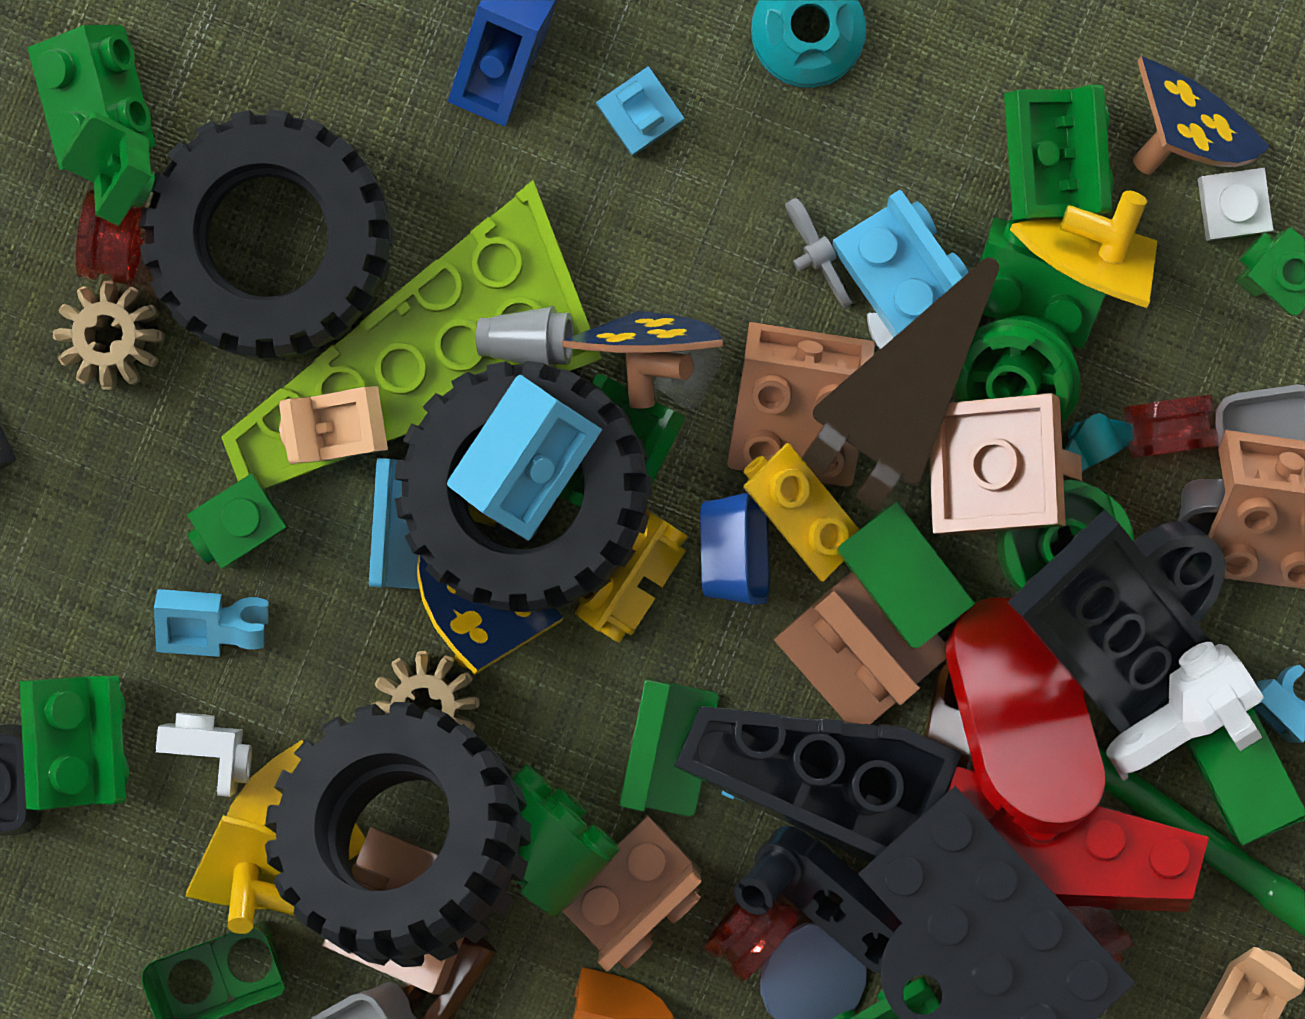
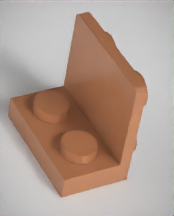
[728,322,875,487]
[1208,430,1305,589]
[563,814,702,972]

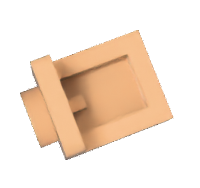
[279,386,388,464]
[1200,947,1305,1019]

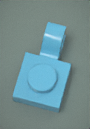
[154,589,269,657]

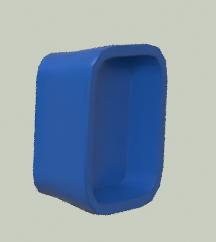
[700,492,770,605]

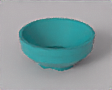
[751,0,866,88]

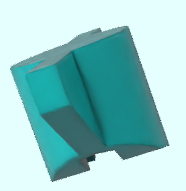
[1065,413,1146,471]

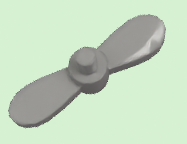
[785,198,853,308]

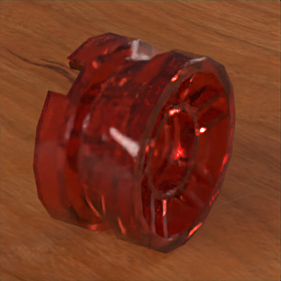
[76,190,145,285]
[1123,395,1219,458]
[703,901,800,982]

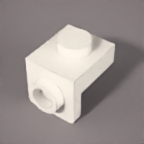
[156,713,252,797]

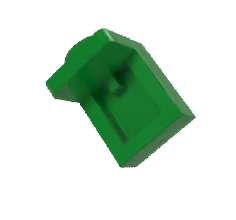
[61,112,155,226]
[1235,227,1305,316]
[187,473,289,569]

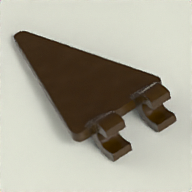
[802,258,999,511]

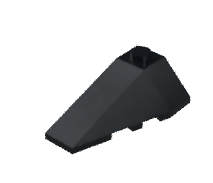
[674,706,962,862]

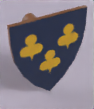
[1133,56,1270,175]
[562,311,723,409]

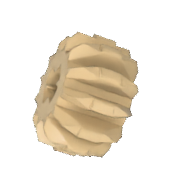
[53,281,164,390]
[371,650,480,732]

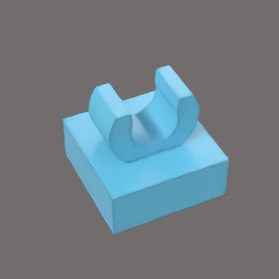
[596,66,685,157]
[1253,665,1305,743]

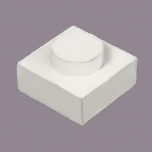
[1198,168,1273,241]

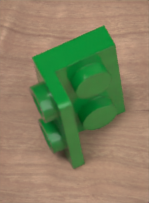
[19,675,129,810]

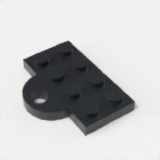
[1008,510,1225,734]
[858,786,1135,1019]

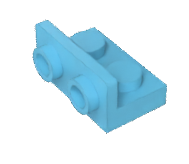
[832,190,968,338]

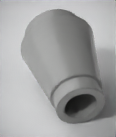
[476,306,574,368]

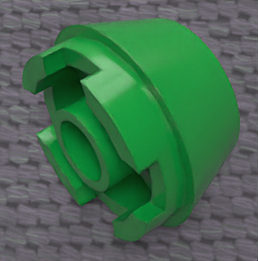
[955,315,1081,424]

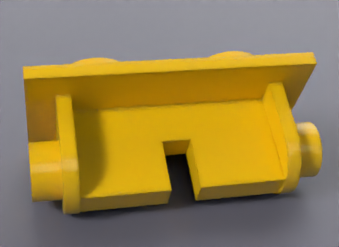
[743,443,859,582]
[574,509,688,643]

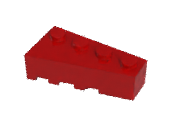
[949,766,1209,912]

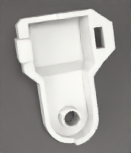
[1106,642,1264,781]

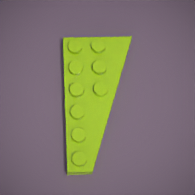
[221,180,602,490]

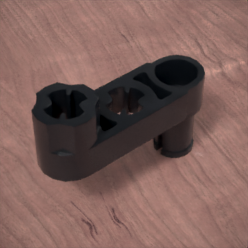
[734,826,902,973]

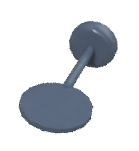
[760,922,866,1019]

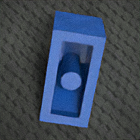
[448,0,558,127]

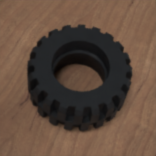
[140,110,393,361]
[395,361,652,612]
[265,702,531,967]

